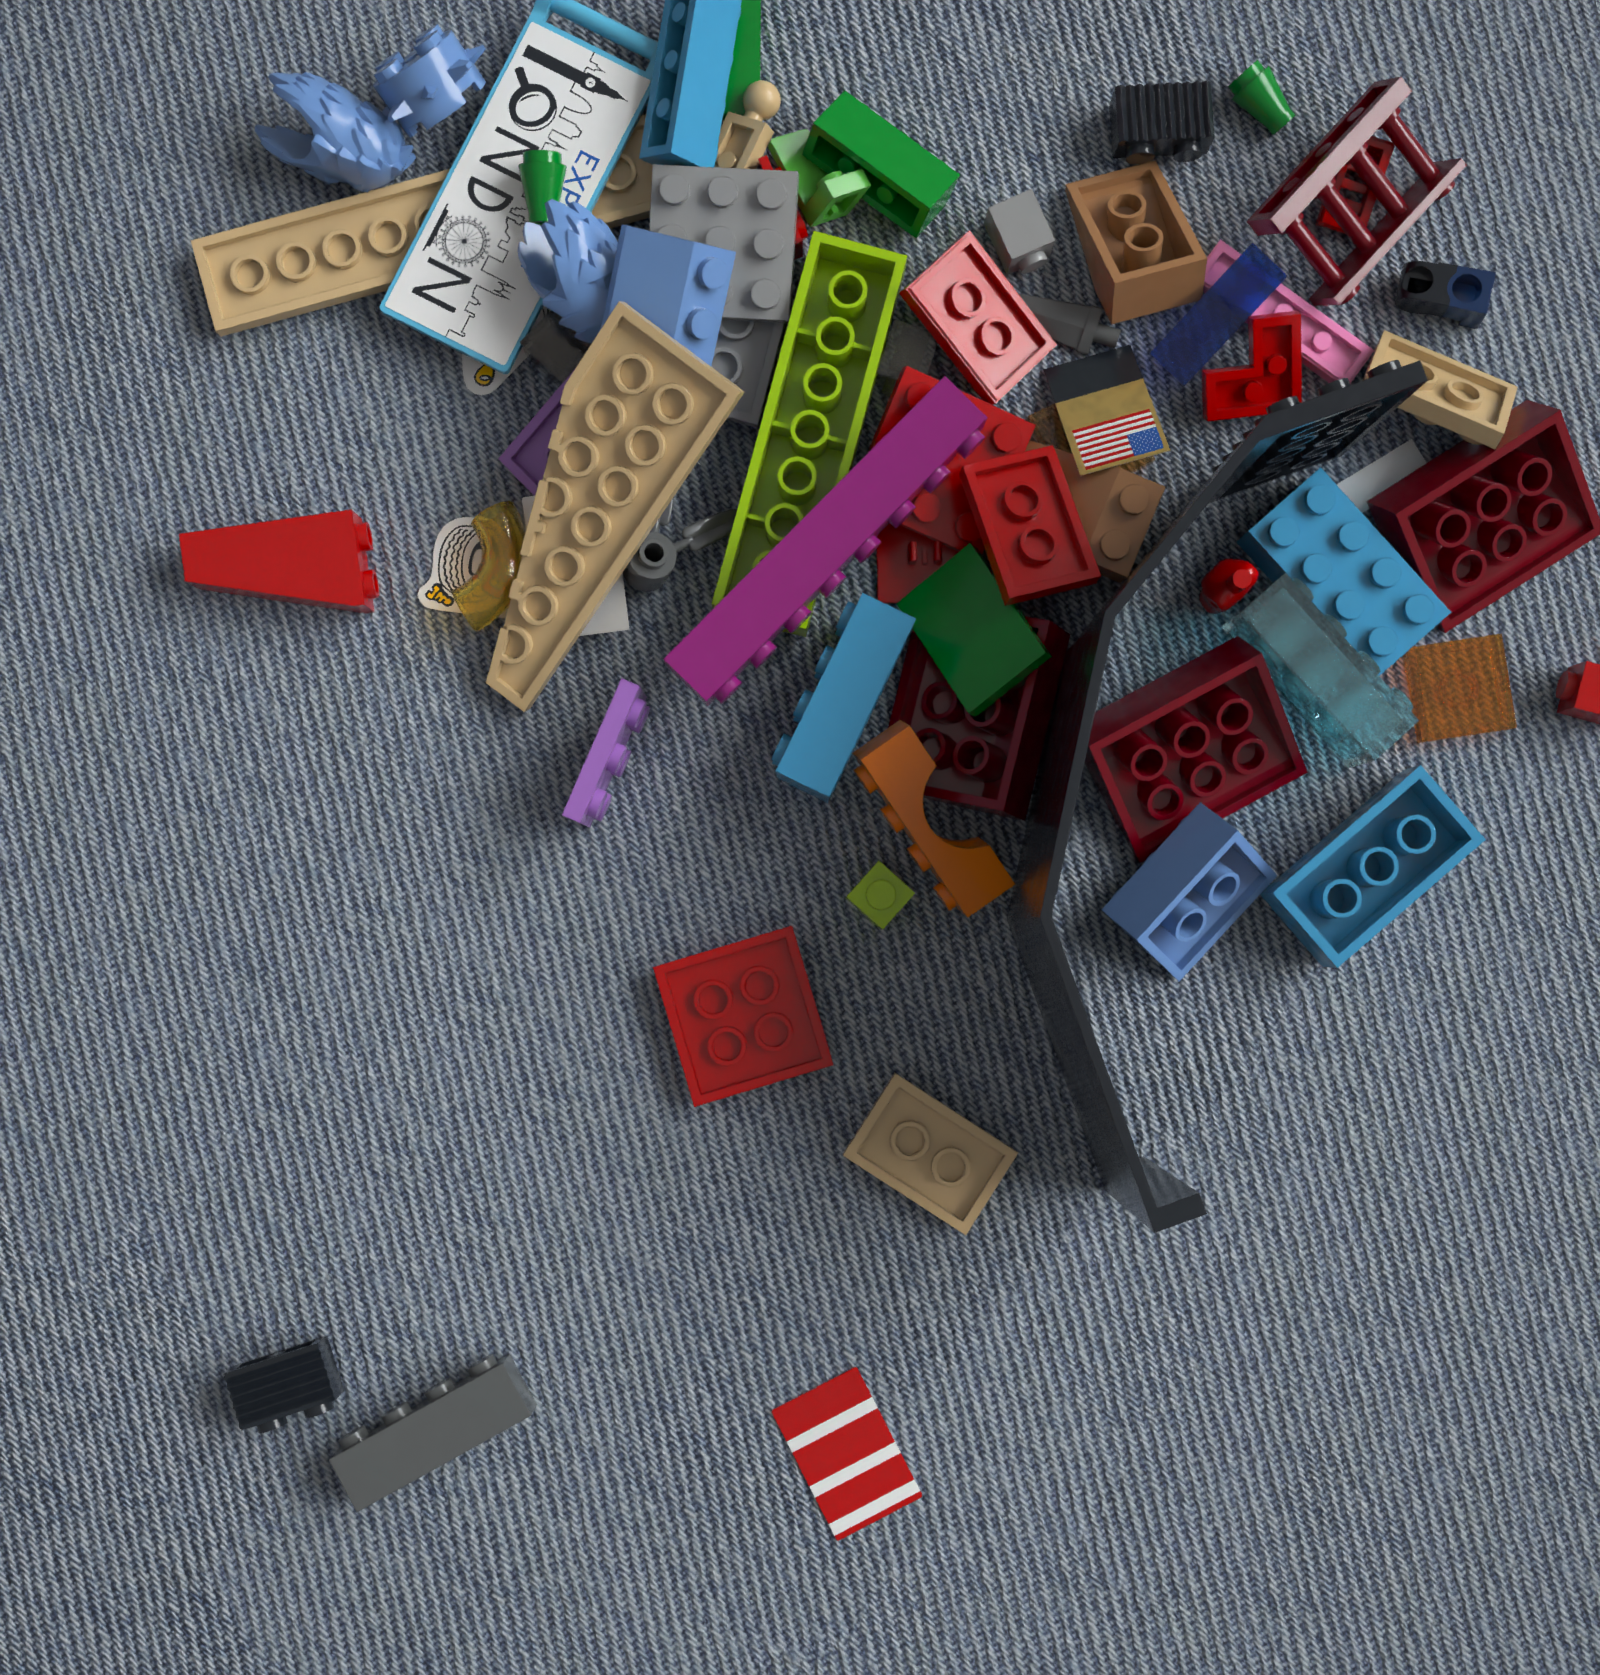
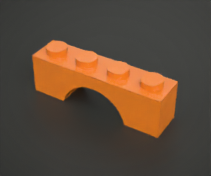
[852,720,1015,918]

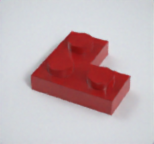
[1202,311,1302,421]

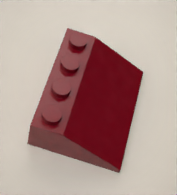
[1366,400,1600,633]
[888,616,1070,821]
[1084,636,1308,863]

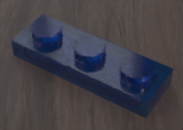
[1149,243,1287,387]

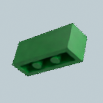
[802,90,960,238]

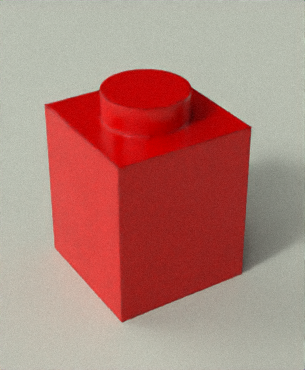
[1556,661,1600,724]

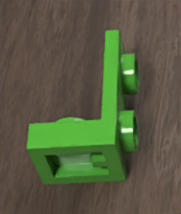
[768,129,871,227]

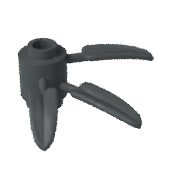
[623,497,737,592]

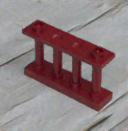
[1246,76,1467,306]

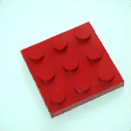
[867,366,1036,554]
[653,926,834,1107]

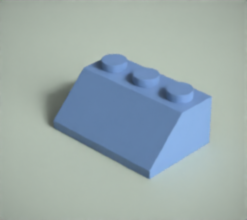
[601,224,736,366]
[1101,802,1277,981]

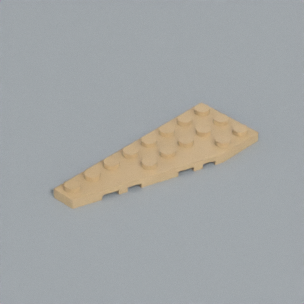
[486,301,745,712]

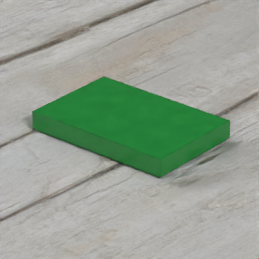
[896,543,1052,717]

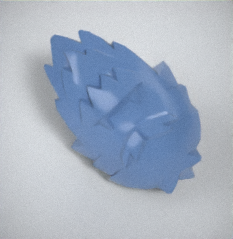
[255,72,416,193]
[518,199,618,343]

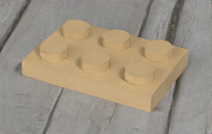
[1362,330,1518,449]
[843,1072,1018,1235]

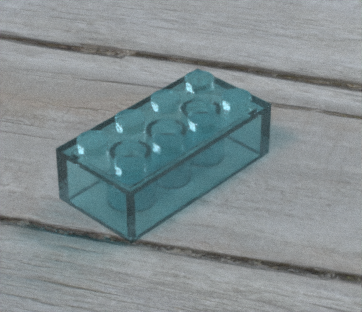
[1221,573,1419,768]

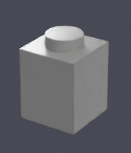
[984,189,1056,275]

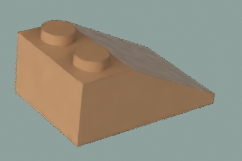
[1065,160,1207,325]
[1025,441,1165,583]

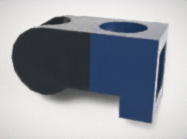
[1395,261,1496,329]

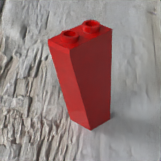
[179,509,379,613]

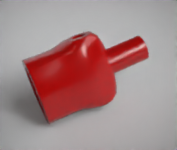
[1199,559,1259,614]

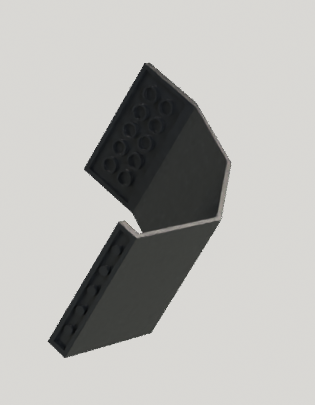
[1007,360,1428,1233]

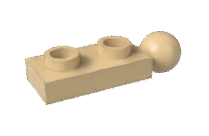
[714,80,781,169]

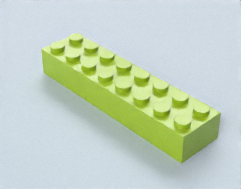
[712,231,907,637]

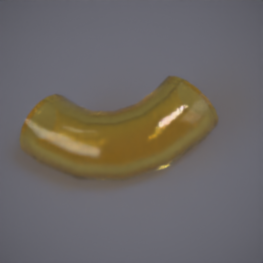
[452,501,525,632]

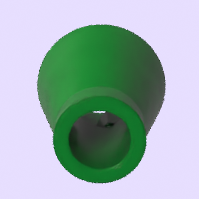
[1227,60,1295,135]
[518,150,567,226]

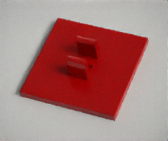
[876,523,958,604]

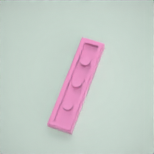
[1203,239,1375,383]

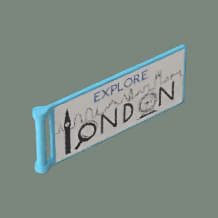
[379,0,658,374]

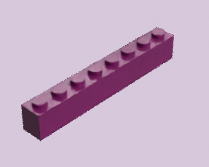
[664,376,988,706]

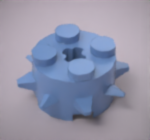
[373,24,486,138]

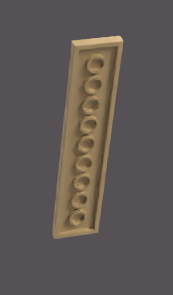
[191,114,653,337]

